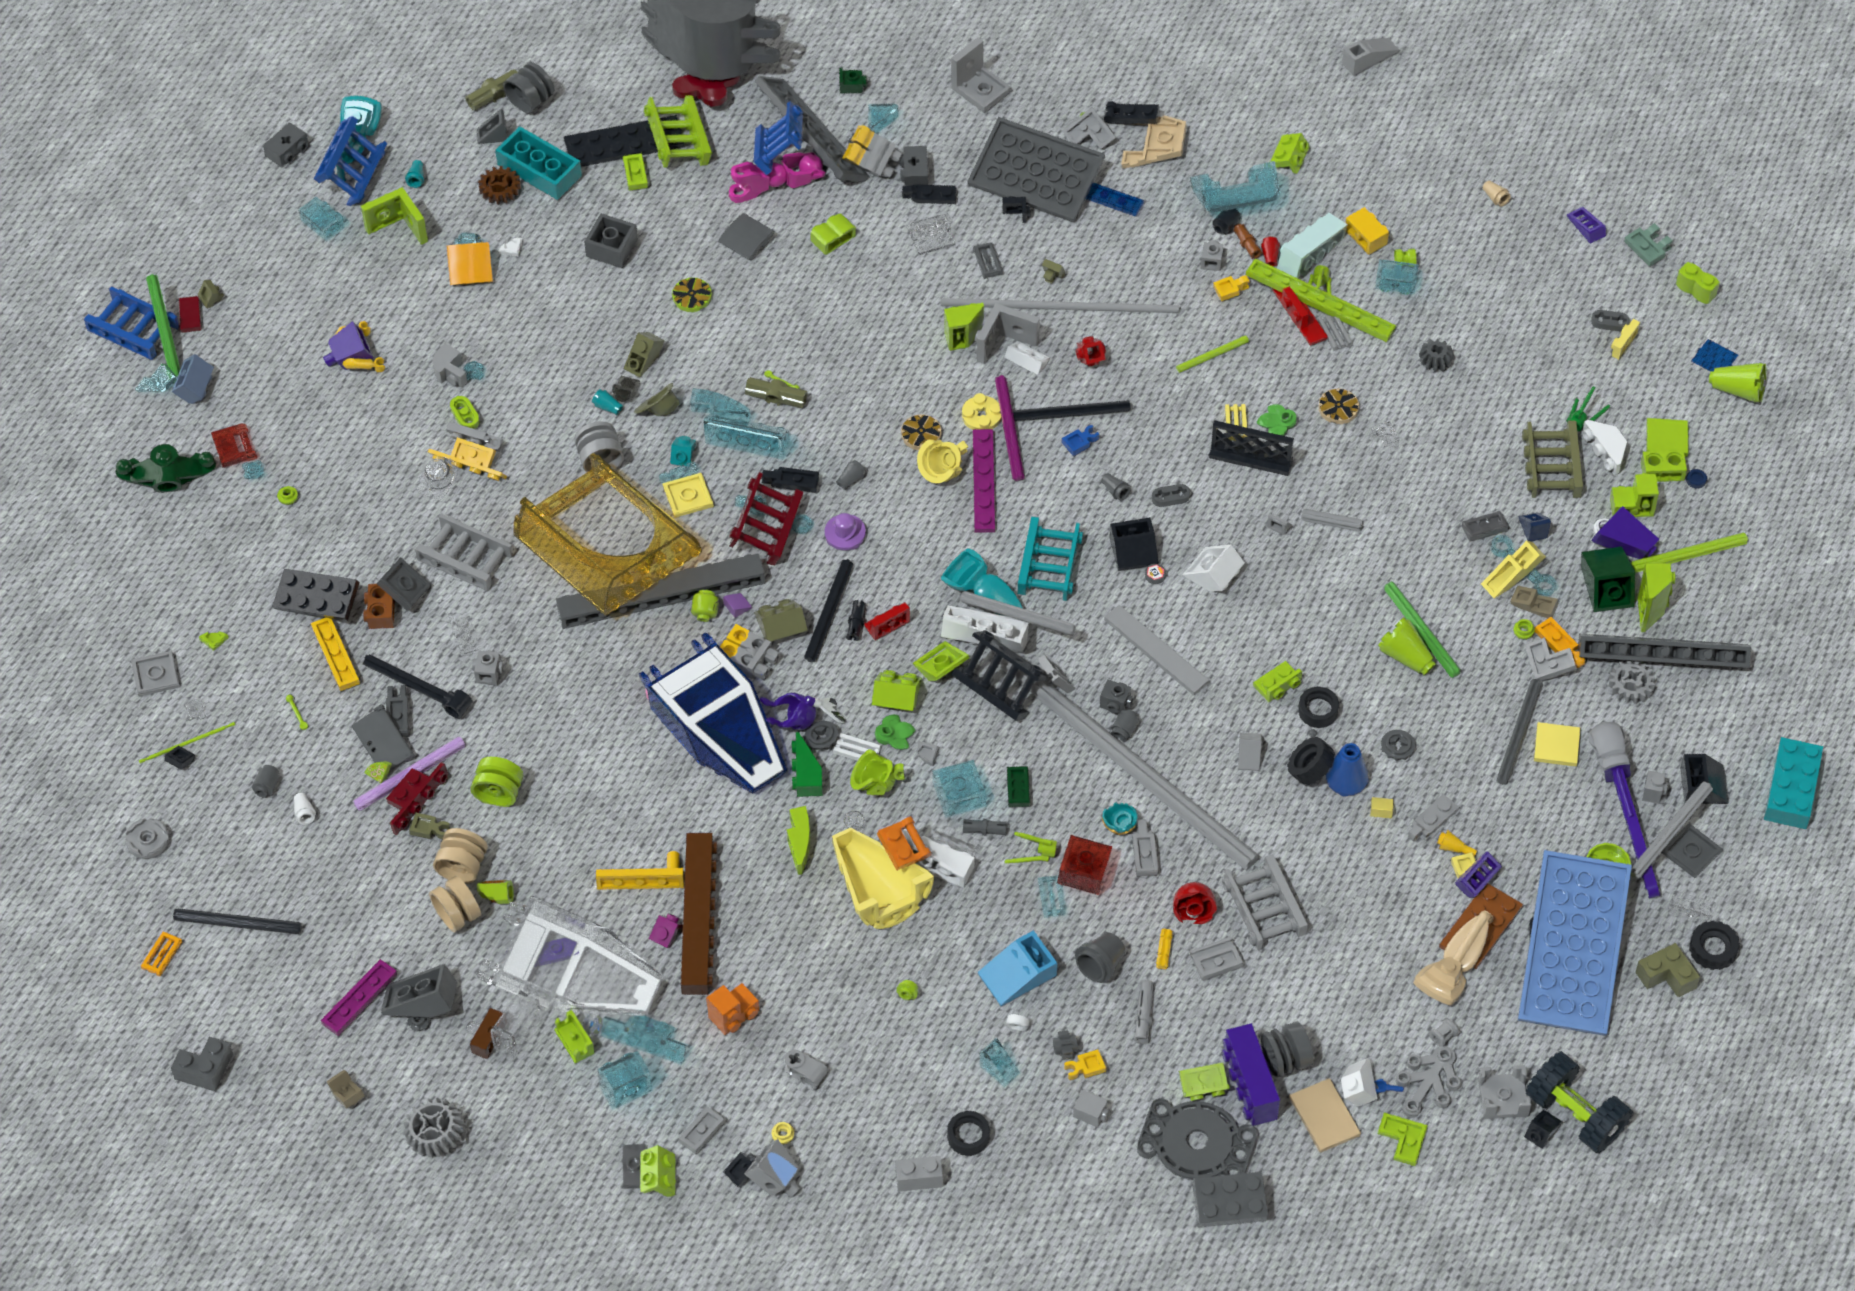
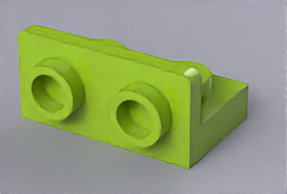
[1253,661,1302,702]

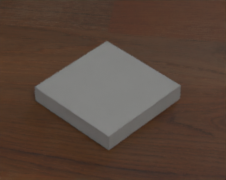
[131,651,180,697]

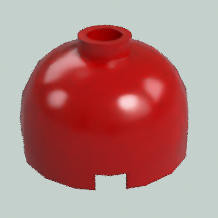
[1173,882,1217,924]

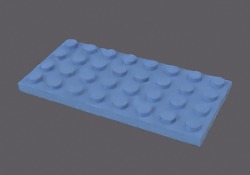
[1518,850,1632,1036]

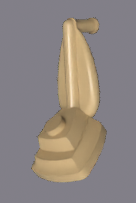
[1413,911,1493,1005]

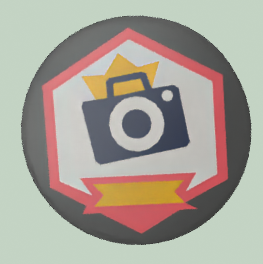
[1145,564,1166,584]

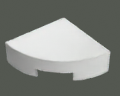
[499,238,523,256]

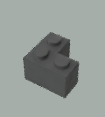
[171,1036,233,1092]

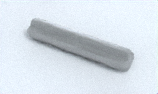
[1301,509,1362,531]

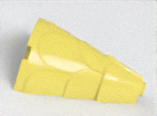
[832,828,934,929]

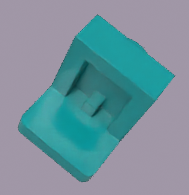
[670,436,696,466]

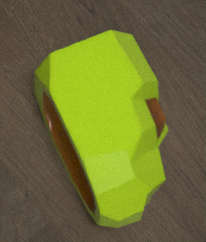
[477,880,514,904]

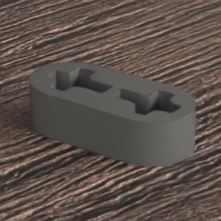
[1591,310,1630,331]
[1152,484,1190,507]

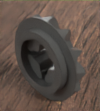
[805,721,839,751]
[1381,730,1415,761]

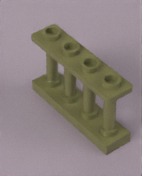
[1522,421,1583,498]

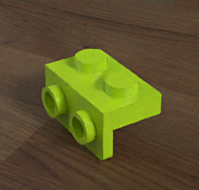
[1270,133,1310,174]
[1178,1062,1230,1101]
[640,1145,676,1197]

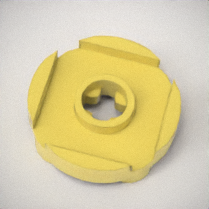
[962,393,1001,430]

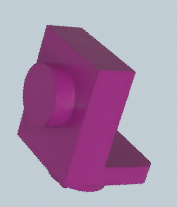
[648,913,683,948]

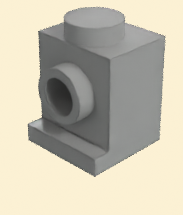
[1201,240,1224,271]
[1642,771,1668,805]

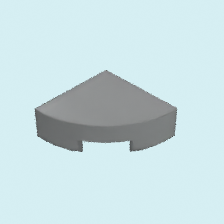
[918,741,939,766]

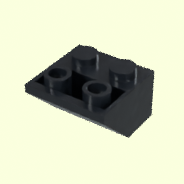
[1109,517,1159,571]
[1680,754,1728,804]

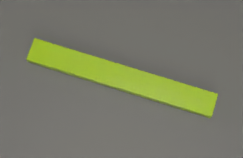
[1245,258,1396,342]

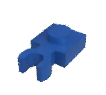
[1062,425,1099,456]

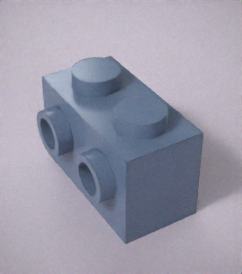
[172,354,214,404]

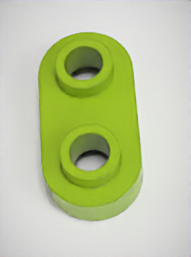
[450,396,479,429]

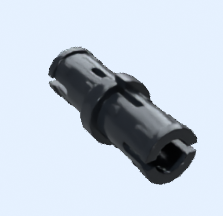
[846,600,866,641]

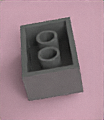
[1192,1171,1268,1228]

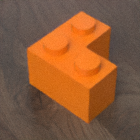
[706,983,759,1035]

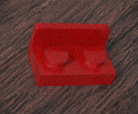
[864,602,910,640]

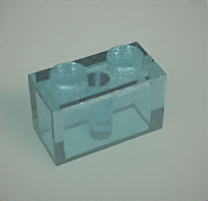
[298,197,344,242]
[1375,259,1419,295]

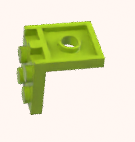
[361,187,428,245]

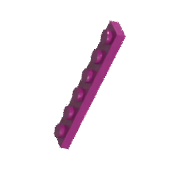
[973,429,995,533]

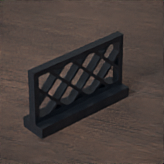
[1209,420,1294,476]

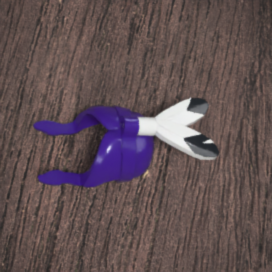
[760,692,845,731]

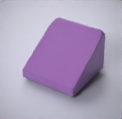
[723,593,752,618]

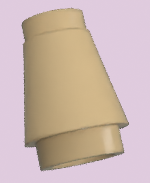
[1483,180,1511,206]

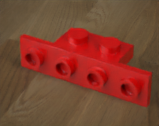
[1272,286,1328,346]

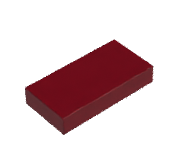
[179,296,201,333]

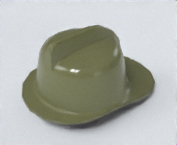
[634,383,680,416]

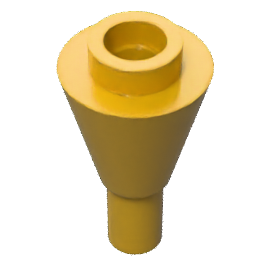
[1437,830,1477,856]

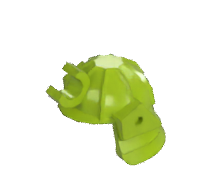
[850,749,905,795]

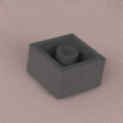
[584,213,638,268]

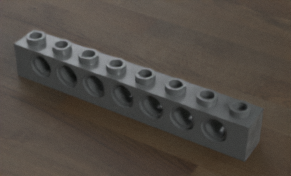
[1578,633,1751,668]

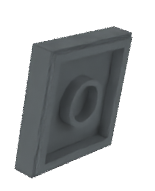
[376,557,431,611]
[1661,823,1723,878]

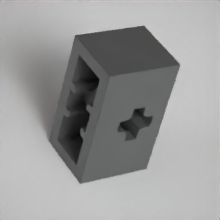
[263,122,309,167]
[900,146,928,186]

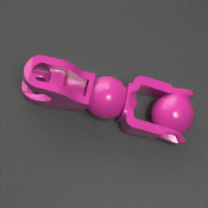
[729,152,826,203]

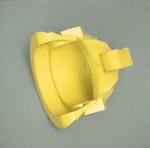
[917,439,968,483]

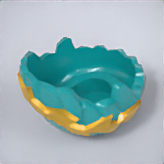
[1102,802,1138,835]

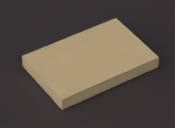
[1289,1078,1361,1153]

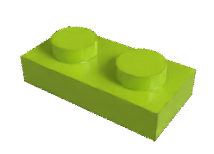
[623,153,648,191]

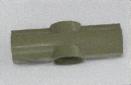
[465,69,517,111]
[745,377,808,408]

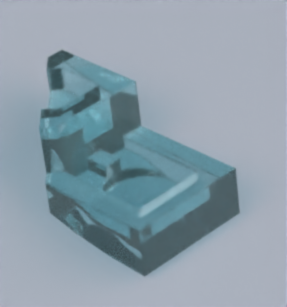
[135,363,177,392]

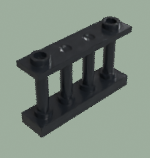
[951,630,1048,721]

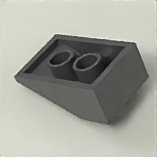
[381,964,458,1017]

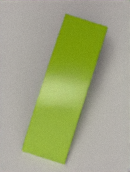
[786,805,810,875]

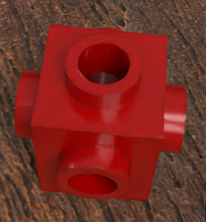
[1075,336,1106,366]

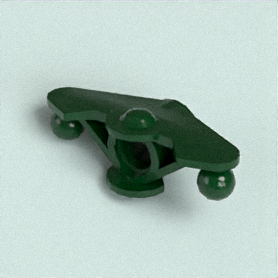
[115,444,216,493]

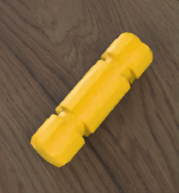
[1156,928,1173,970]

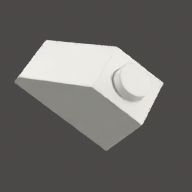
[1341,1058,1377,1106]

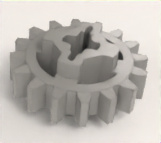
[1608,660,1655,703]

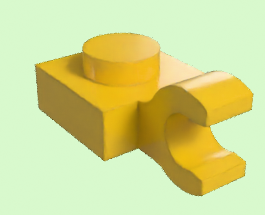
[1213,275,1250,301]

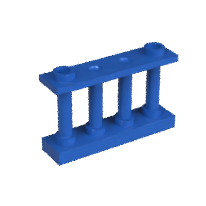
[753,101,803,176]
[314,115,387,206]
[84,286,179,360]

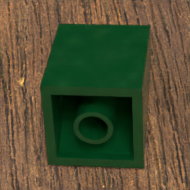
[1581,547,1635,612]

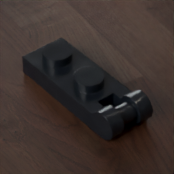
[1103,101,1160,124]

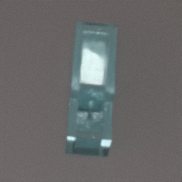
[690,388,751,423]

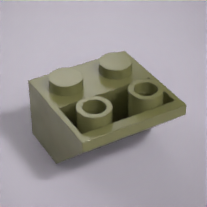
[754,599,808,641]

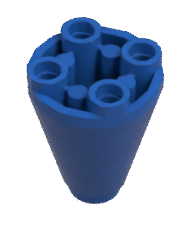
[1326,743,1368,797]

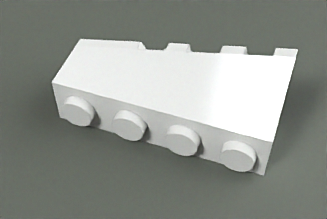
[941,605,1029,652]
[902,829,974,888]

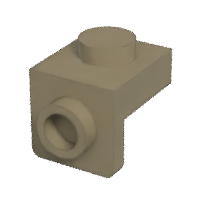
[327,1070,365,1109]

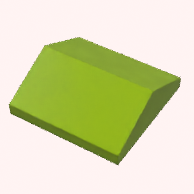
[913,641,970,681]

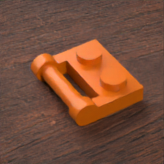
[877,816,932,870]

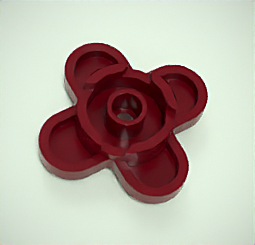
[672,73,741,106]

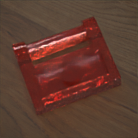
[211,423,258,468]

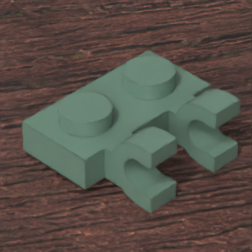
[1624,223,1672,267]

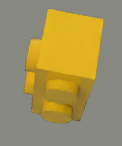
[1345,207,1389,255]

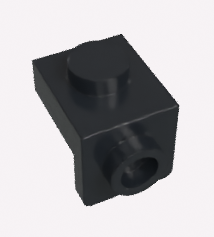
[1002,196,1030,223]

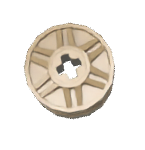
[433,828,488,884]

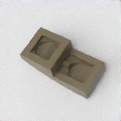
[1510,585,1559,618]

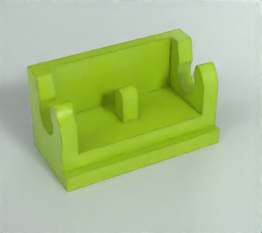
[554,1009,595,1064]

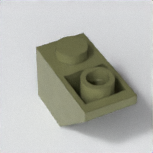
[623,332,665,377]

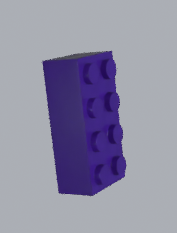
[1222,1023,1280,1126]

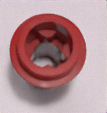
[1261,237,1280,266]

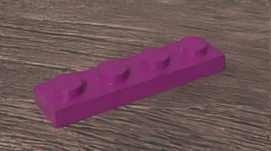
[321,959,398,1036]

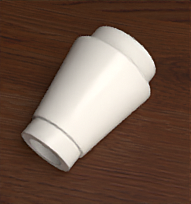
[294,793,316,825]

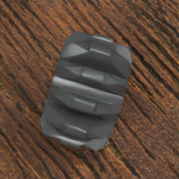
[1419,338,1454,373]

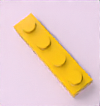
[311,618,360,691]

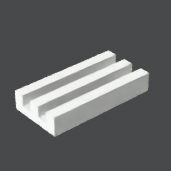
[833,733,881,761]

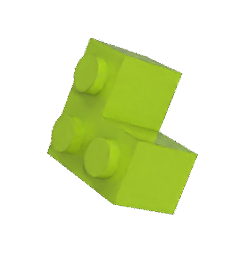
[1610,473,1659,517]

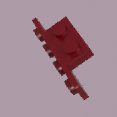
[386,762,449,835]

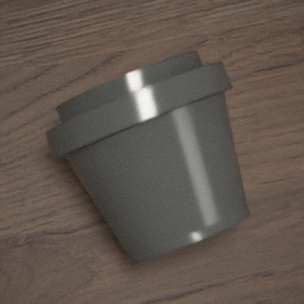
[1075,932,1126,983]

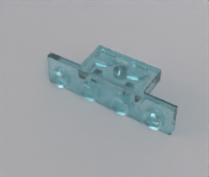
[601,1013,687,1065]

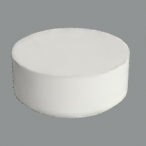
[1006,1014,1029,1031]

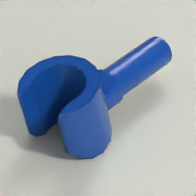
[1374,1079,1404,1094]

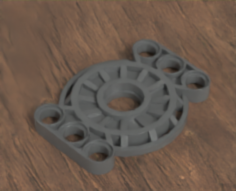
[1137,1098,1257,1180]

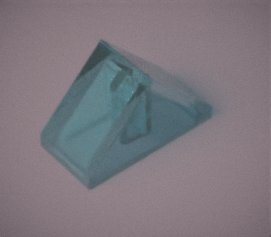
[868,104,899,134]
[980,1038,1020,1087]

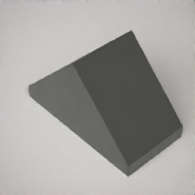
[476,109,507,144]

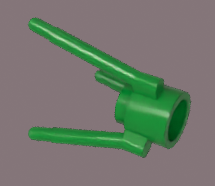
[1566,386,1610,432]

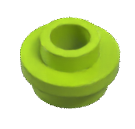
[277,486,298,505]
[1513,619,1535,639]
[896,980,918,1000]

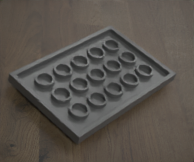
[967,117,1105,223]

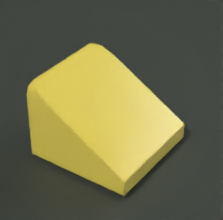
[1370,797,1393,819]

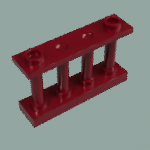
[729,472,804,566]

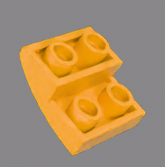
[447,242,493,285]

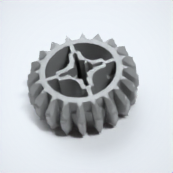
[403,1097,465,1158]

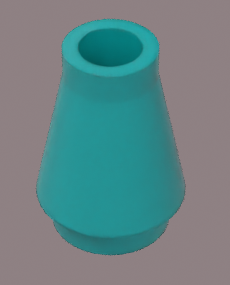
[405,160,424,188]
[592,389,623,415]

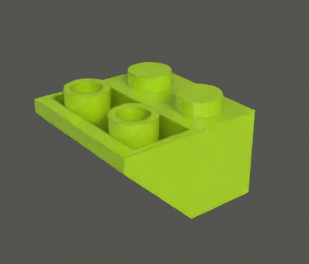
[944,302,984,351]
[871,670,922,711]

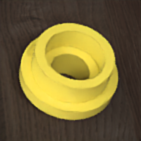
[772,1122,794,1144]

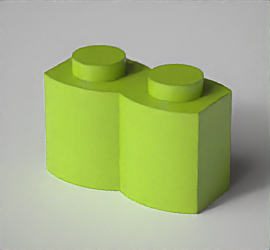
[810,213,856,255]
[1676,262,1719,304]

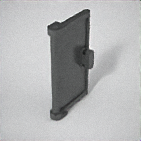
[351,704,415,771]

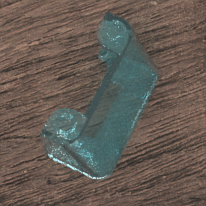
[1190,161,1280,213]

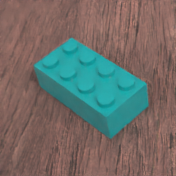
[495,126,582,200]
[1764,737,1824,829]

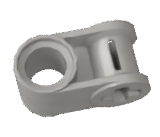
[785,1050,828,1089]

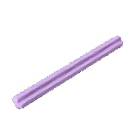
[353,737,465,811]

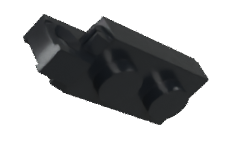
[902,184,956,204]
[761,467,819,493]

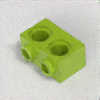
[1640,450,1687,482]

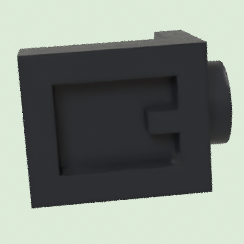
[1524,1109,1562,1149]
[723,1152,756,1188]

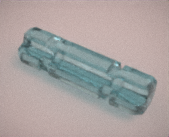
[659,461,698,484]

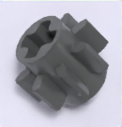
[1053,1030,1078,1059]

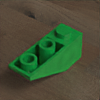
[792,732,823,797]

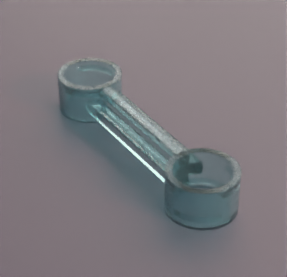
[1491,535,1556,597]

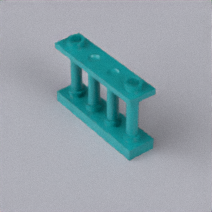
[1017,516,1083,601]

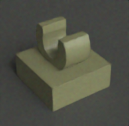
[1042,258,1065,284]
[198,280,224,308]

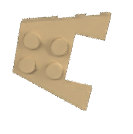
[1121,115,1187,168]

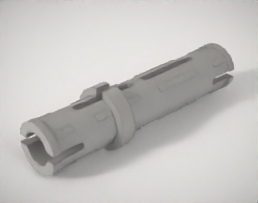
[1134,980,1154,1044]

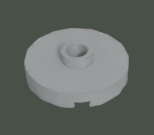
[125,818,169,859]

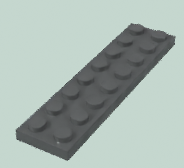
[755,76,869,182]

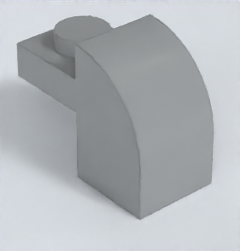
[433,343,467,388]

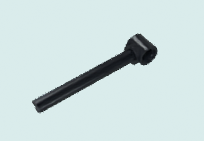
[363,654,473,719]

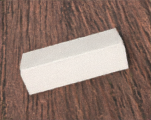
[1005,341,1050,375]

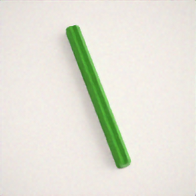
[146,274,180,383]
[1384,581,1461,678]

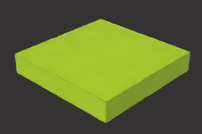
[1646,418,1688,457]

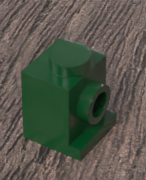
[839,68,866,94]

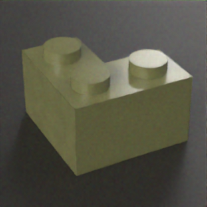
[1635,943,1700,998]

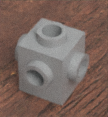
[472,650,504,685]

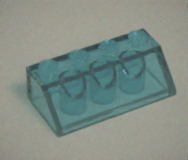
[703,414,790,460]

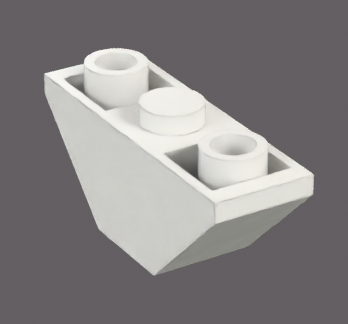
[1582,420,1627,476]

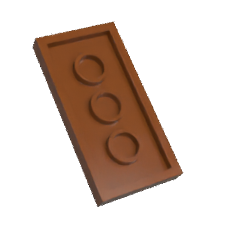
[1439,883,1523,969]

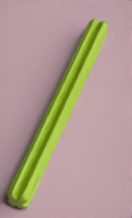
[1631,532,1748,573]

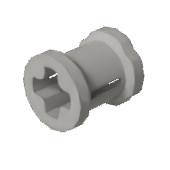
[1429,1018,1459,1047]

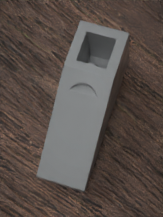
[1342,38,1399,76]

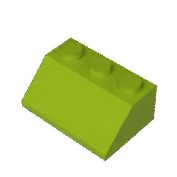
[1637,563,1675,632]

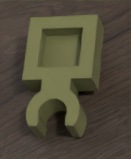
[409,813,450,839]

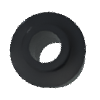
[1212,206,1240,234]

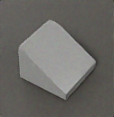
[1267,514,1291,535]

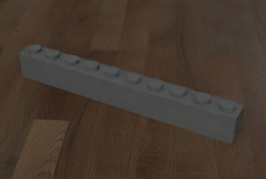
[556,554,765,629]

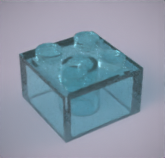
[932,760,986,818]
[597,1051,652,1110]

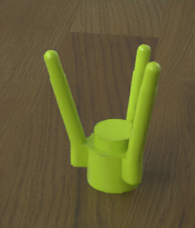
[1308,265,1332,295]
[1004,832,1057,864]

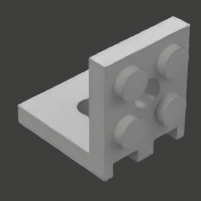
[951,37,1011,113]
[975,303,1040,364]

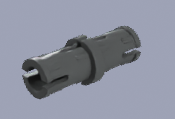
[963,818,1007,836]

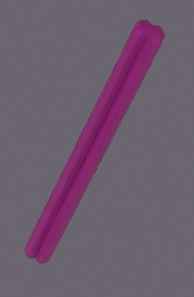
[995,375,1024,481]

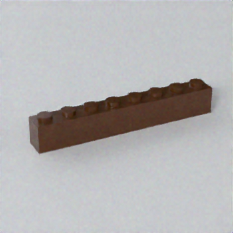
[681,833,717,995]

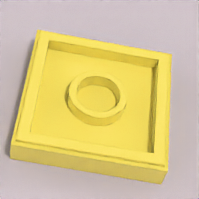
[662,473,714,518]
[1534,722,1580,767]

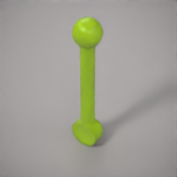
[764,370,800,389]
[286,694,308,730]

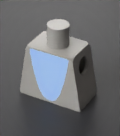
[745,1139,800,1197]

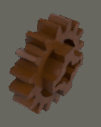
[478,166,521,204]

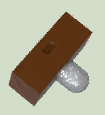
[466,1008,508,1059]

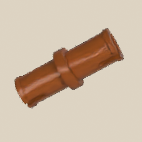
[1233,224,1262,259]

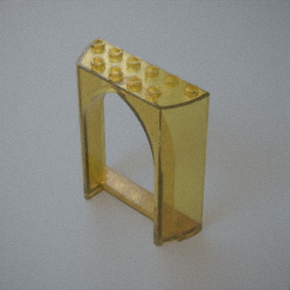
[513,453,702,616]

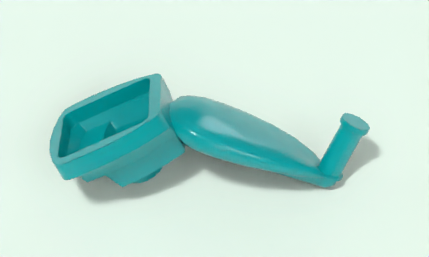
[336,96,382,182]
[941,548,1023,617]

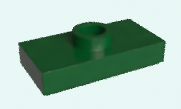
[1007,766,1030,807]

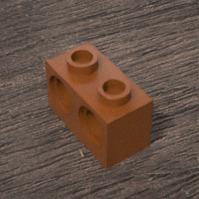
[363,584,395,629]

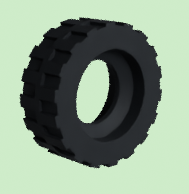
[1287,737,1335,785]
[1689,920,1740,970]

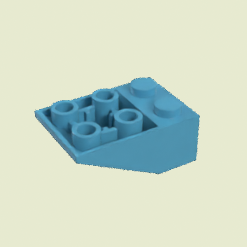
[977,930,1057,1006]

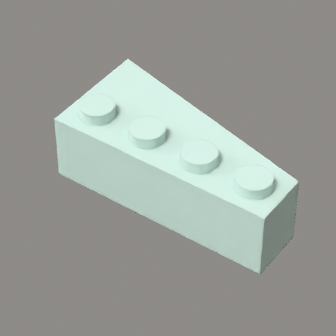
[1277,213,1348,278]

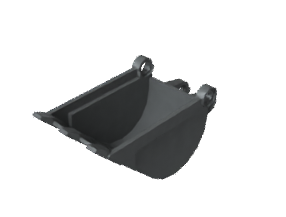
[641,0,780,80]

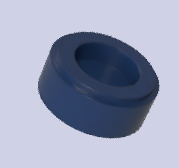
[1686,469,1707,489]

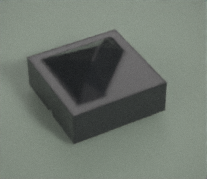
[164,746,195,770]

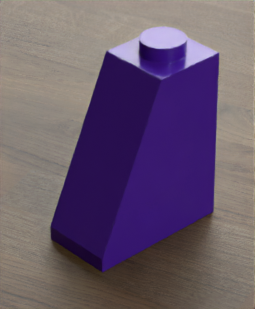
[1591,506,1659,559]

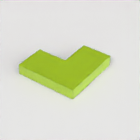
[1378,1113,1427,1166]

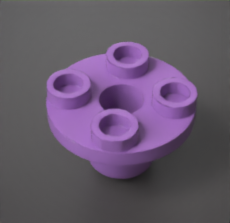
[824,513,866,550]

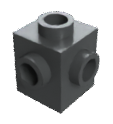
[1100,679,1134,714]

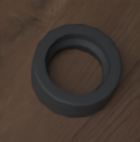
[1298,686,1339,728]
[947,1111,990,1156]

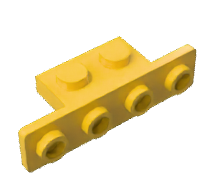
[428,437,507,481]

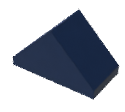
[1518,512,1551,542]

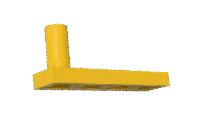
[596,851,684,890]

